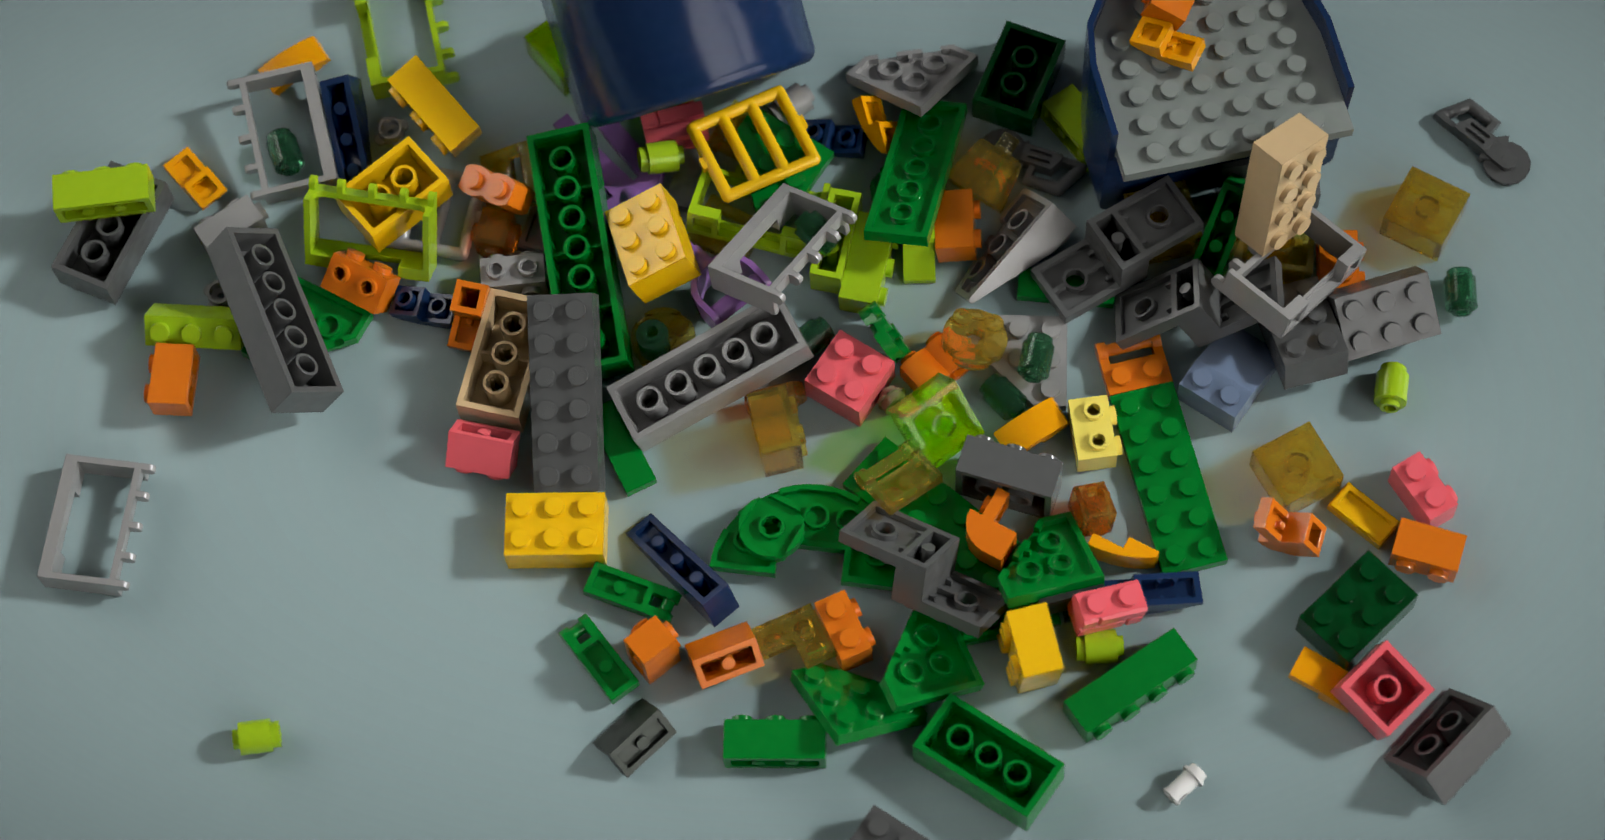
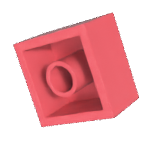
[804,330,895,427]
[1330,640,1435,740]

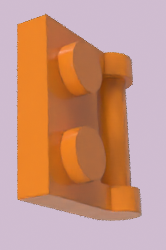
[1094,334,1173,399]

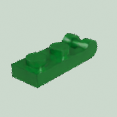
[583,562,682,623]
[558,613,640,704]

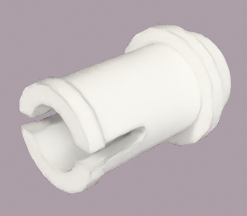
[1163,763,1207,806]

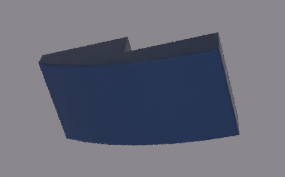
[806,119,868,158]
[389,285,454,329]

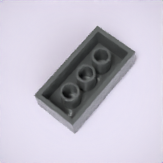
[51,161,174,305]

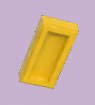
[1327,482,1400,550]

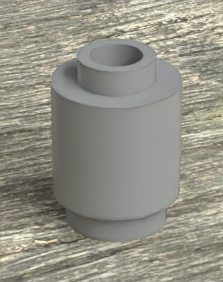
[767,83,815,125]

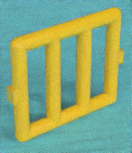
[686,85,821,203]

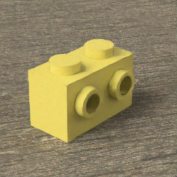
[1067,395,1122,472]

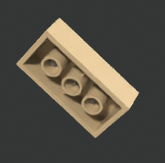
[1235,113,1328,257]
[456,288,531,433]

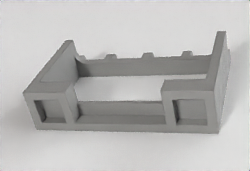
[226,61,339,204]
[708,183,858,315]
[1211,207,1367,339]
[37,454,156,597]

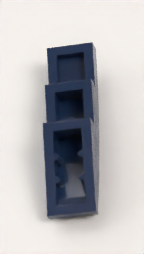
[1063,571,1203,623]

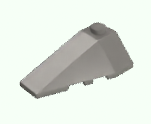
[955,188,1077,304]

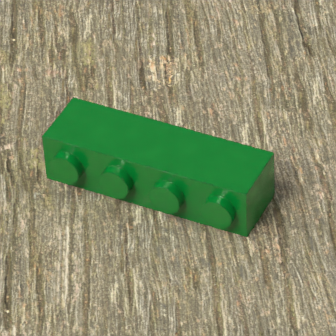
[1063,627,1198,743]

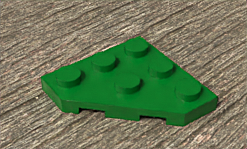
[737,109,834,230]
[241,276,374,360]
[997,511,1104,608]
[880,609,985,713]
[790,663,927,746]

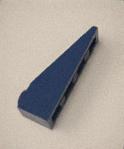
[319,74,372,184]
[626,513,740,628]

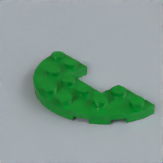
[709,484,896,591]

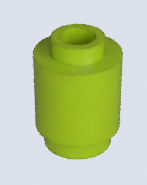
[637,140,685,175]
[1373,362,1409,413]
[1075,629,1124,664]
[232,718,282,756]

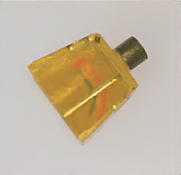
[948,131,1021,214]

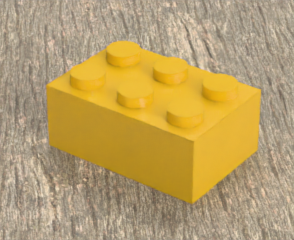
[387,55,483,158]
[336,136,453,252]
[604,183,701,304]
[504,492,609,569]
[997,602,1064,694]

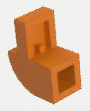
[447,279,490,352]
[966,487,1017,572]
[1253,497,1327,557]

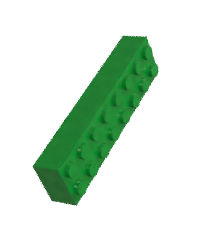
[526,122,635,379]

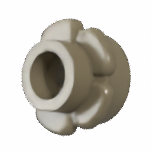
[877,385,908,415]

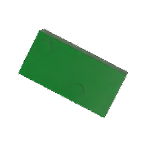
[912,693,1065,832]

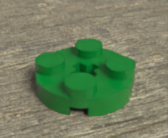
[858,300,911,363]
[738,494,805,562]

